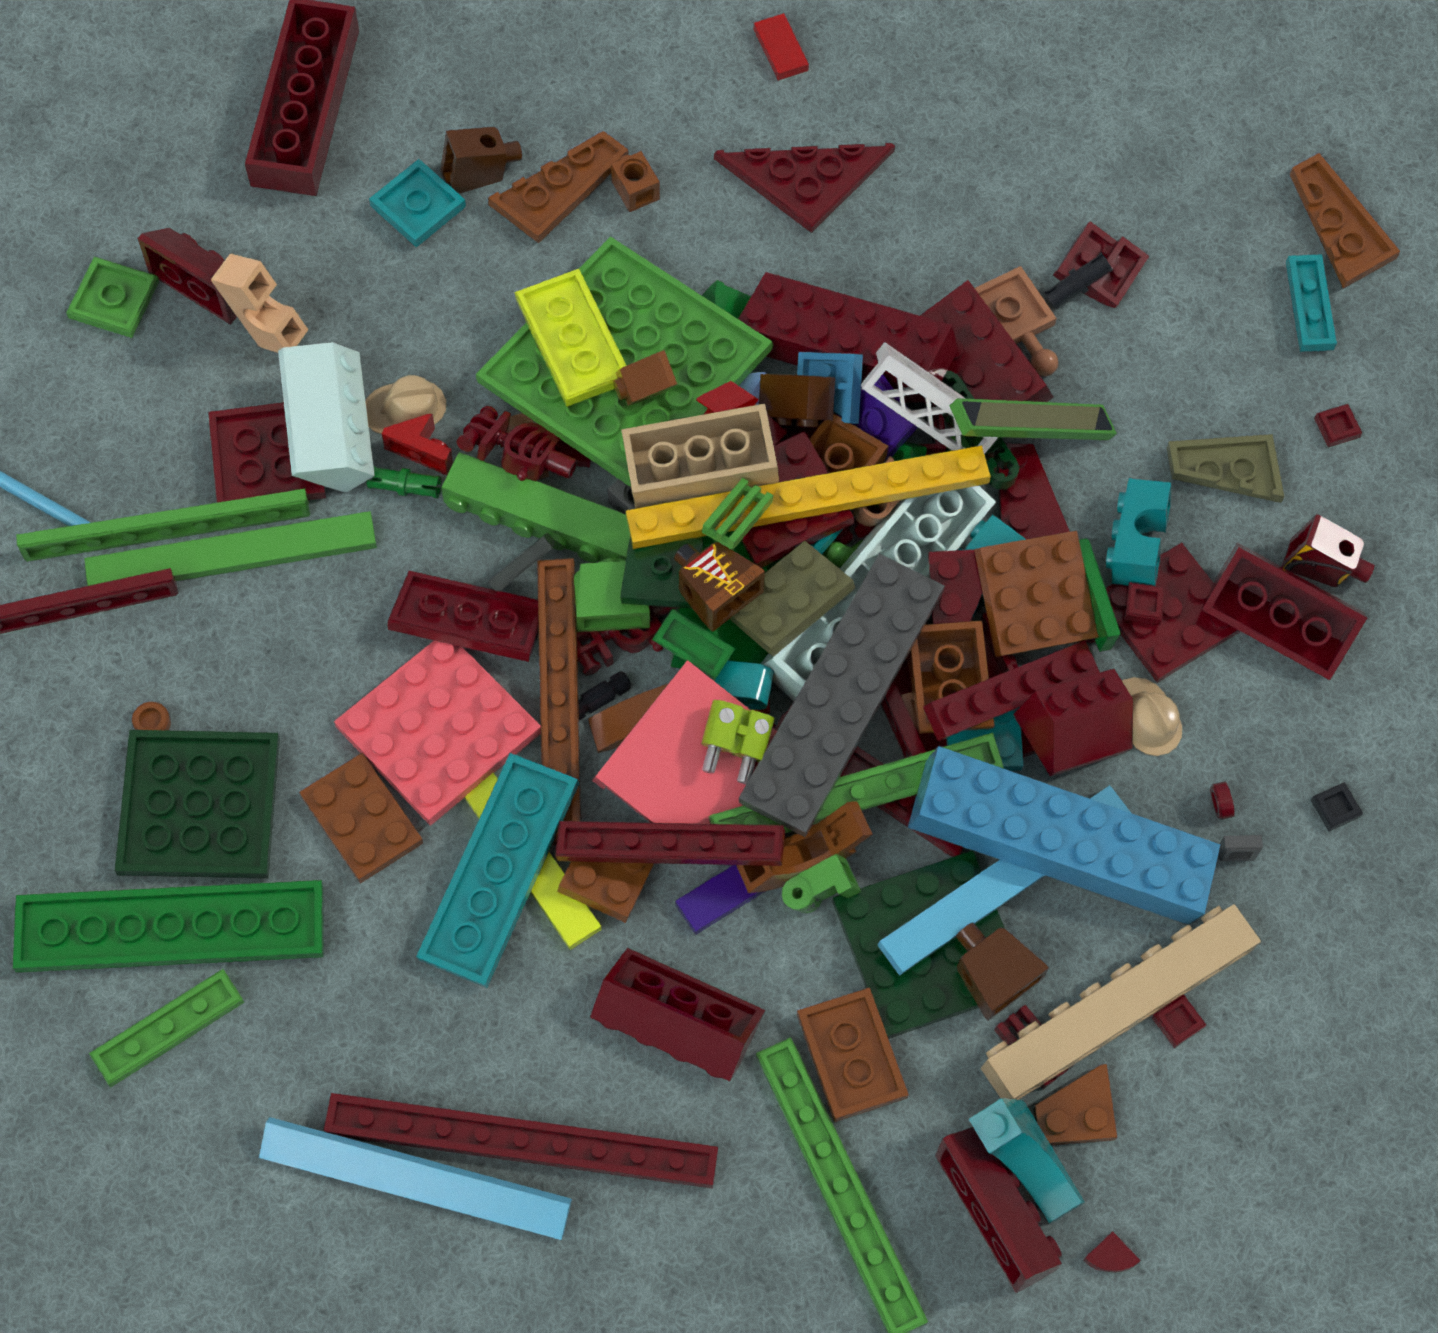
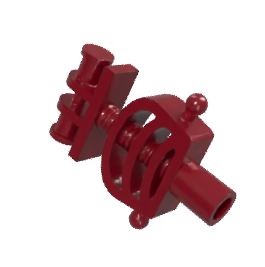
[457,406,578,481]
[577,605,677,676]

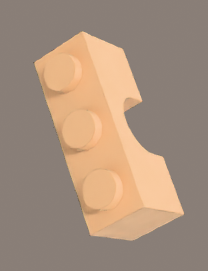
[211,253,308,353]

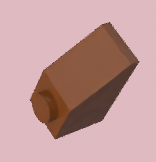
[613,350,677,406]

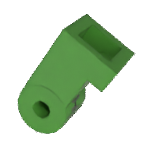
[782,854,861,913]

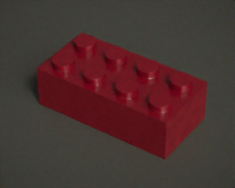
[920,280,1054,402]

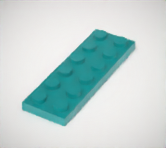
[416,753,580,988]

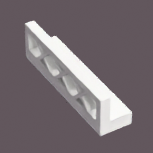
[861,342,998,454]

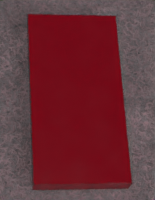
[388,571,539,662]

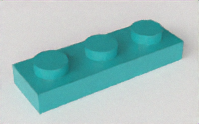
[1286,254,1337,352]

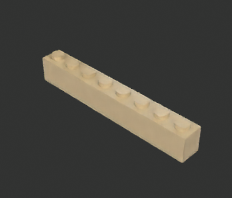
[981,904,1261,1100]

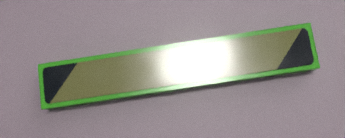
[949,398,1117,440]

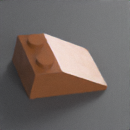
[907,621,994,734]

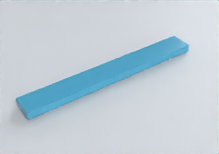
[877,785,1131,976]
[259,1117,572,1240]

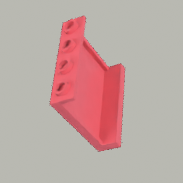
[592,660,777,824]

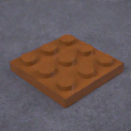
[974,531,1098,657]

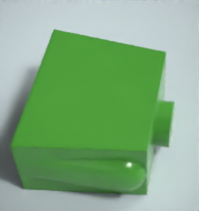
[574,558,650,632]

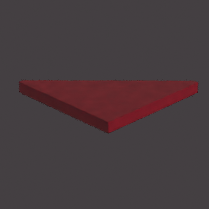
[714,143,895,233]

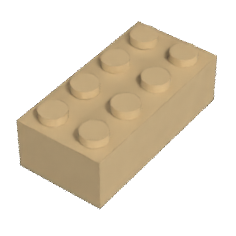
[621,404,779,509]

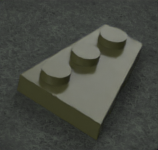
[1167,434,1284,503]

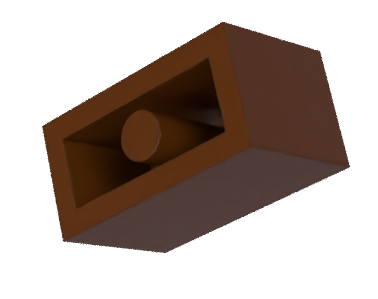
[759,374,835,427]

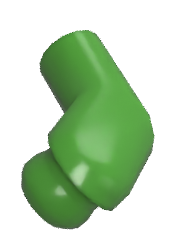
[822,540,863,568]

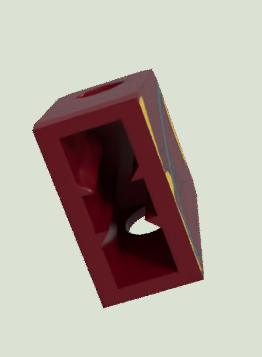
[1281,514,1375,587]

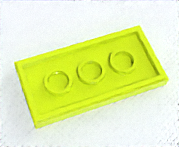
[514,269,627,407]

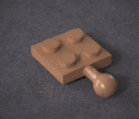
[975,266,1059,377]

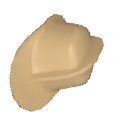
[365,375,446,434]
[1122,677,1182,756]

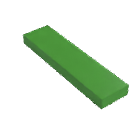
[89,969,244,1088]

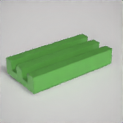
[702,478,774,550]

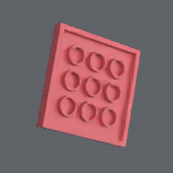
[334,641,542,826]

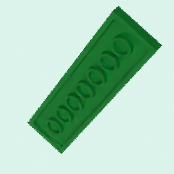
[13,880,324,973]

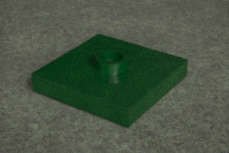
[620,538,704,609]

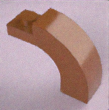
[736,801,873,893]

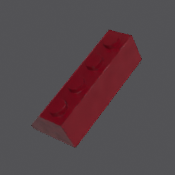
[1202,542,1367,680]
[590,948,765,1081]
[935,1127,1062,1294]

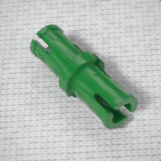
[367,466,442,499]

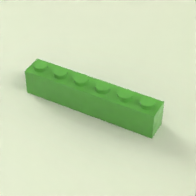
[441,452,630,563]

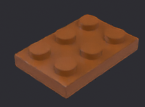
[299,753,423,884]
[796,987,909,1122]

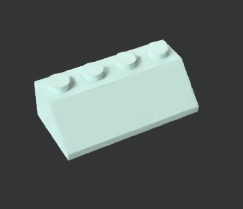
[278,342,375,492]

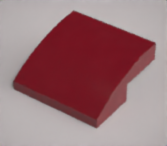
[1052,221,1149,308]

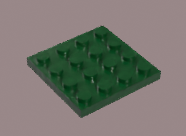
[115,730,280,878]
[832,850,1005,1039]

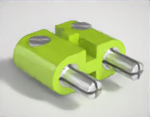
[701,700,774,784]

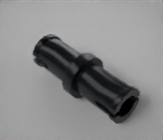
[1044,252,1114,310]

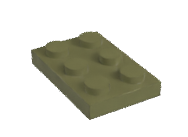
[730,541,855,657]

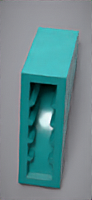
[969,1098,1085,1223]

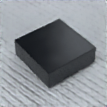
[1310,782,1363,832]

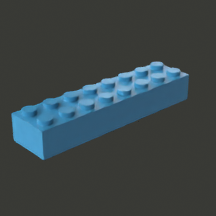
[908,746,1220,924]

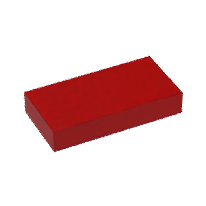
[753,13,809,81]

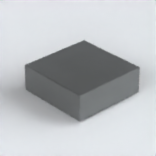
[1218,835,1263,861]

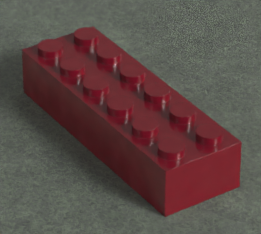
[245,0,359,196]
[738,272,958,404]

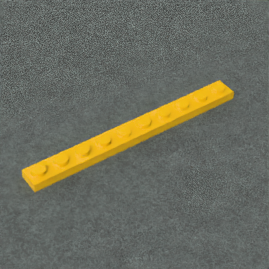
[626,445,991,549]

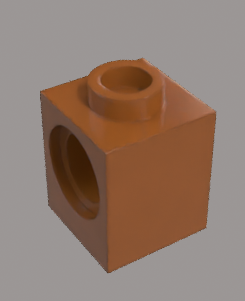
[611,151,660,212]

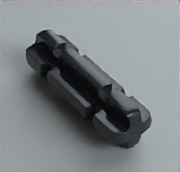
[578,671,631,720]

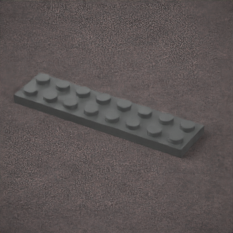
[739,553,945,837]

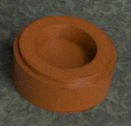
[132,702,171,730]

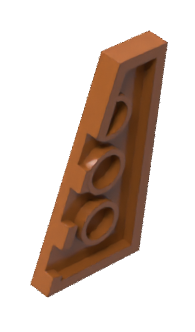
[488,131,629,243]
[1290,153,1400,289]

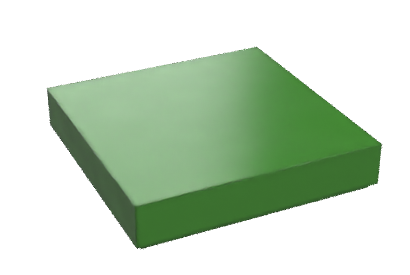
[66,257,159,338]

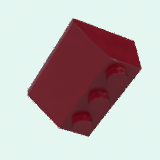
[137,227,237,325]
[1013,669,1133,777]

